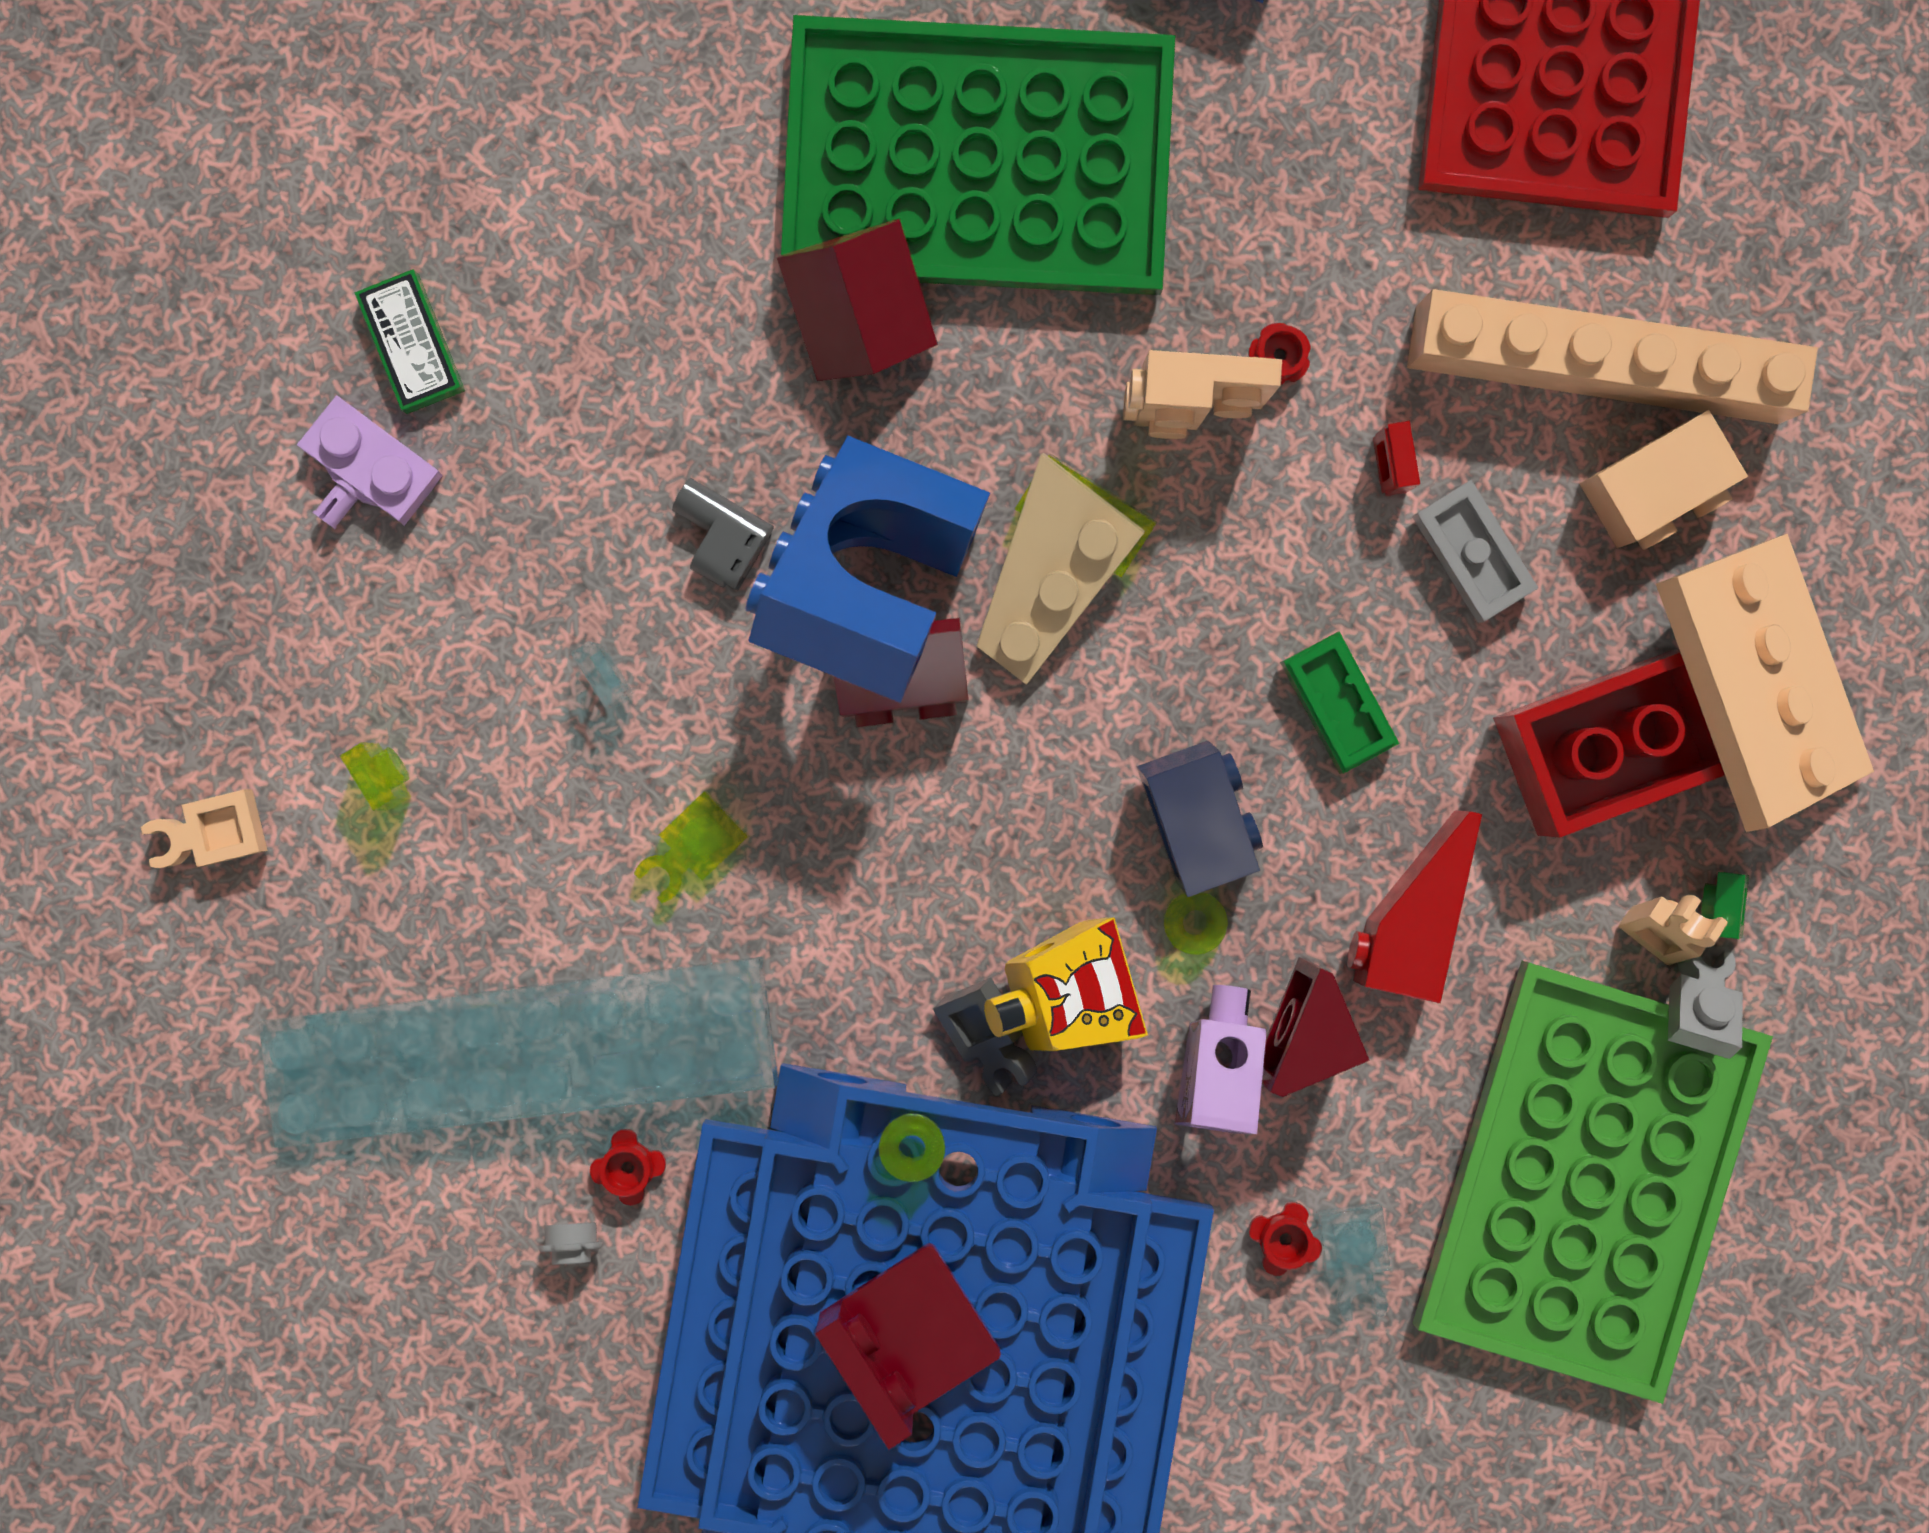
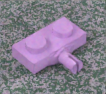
[297,395,443,529]

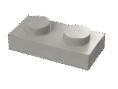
[1412,480,1538,623]

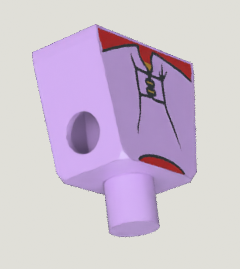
[1175,985,1266,1134]

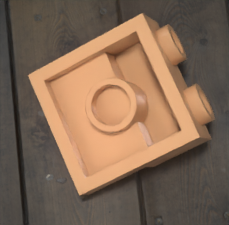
[1123,350,1282,439]

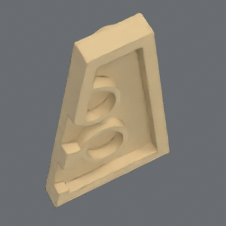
[977,453,1145,685]

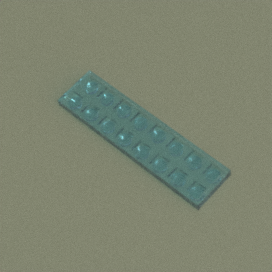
[258,956,779,1148]

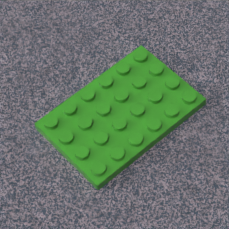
[1413,960,1773,1404]

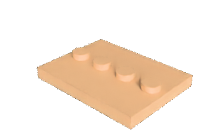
[1656,534,1874,832]

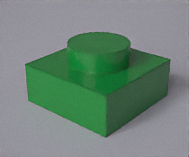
[1701,872,1749,939]

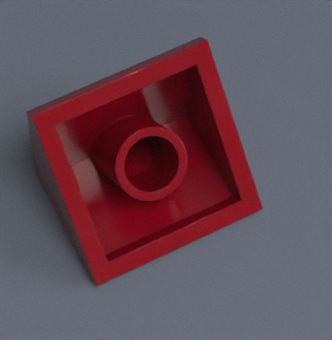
[777,218,938,381]
[1262,957,1370,1097]

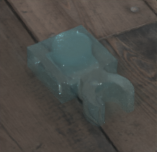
[1316,1203,1391,1321]

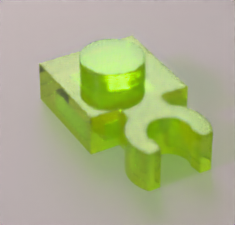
[634,791,750,903]

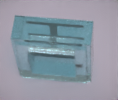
[570,641,635,709]

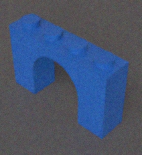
[745,436,990,703]

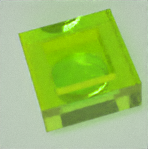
[340,742,411,811]

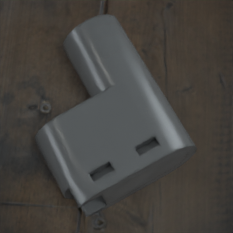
[672,478,774,591]

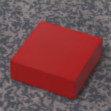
[1373,420,1420,496]

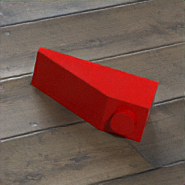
[1347,810,1482,1004]

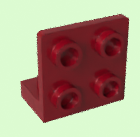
[815,1243,1001,1450]

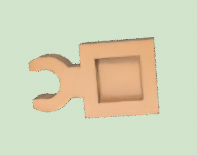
[141,789,268,868]
[1618,895,1728,965]

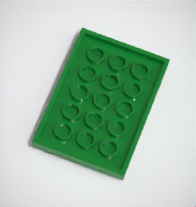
[781,15,1176,295]

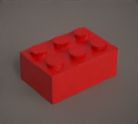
[1493,649,1725,838]

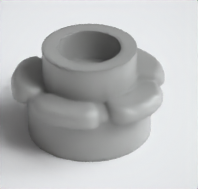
[539,1222,603,1265]

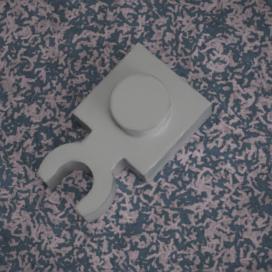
[1668,950,1743,1059]

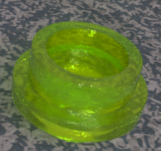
[1163,892,1228,955]
[879,1114,945,1182]

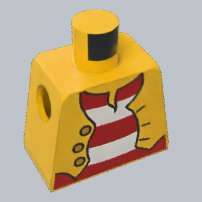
[984,917,1148,1051]

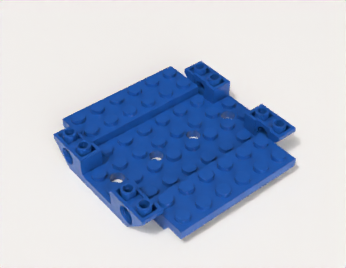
[637,1063,1214,1533]

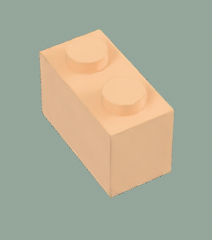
[1579,410,1748,550]

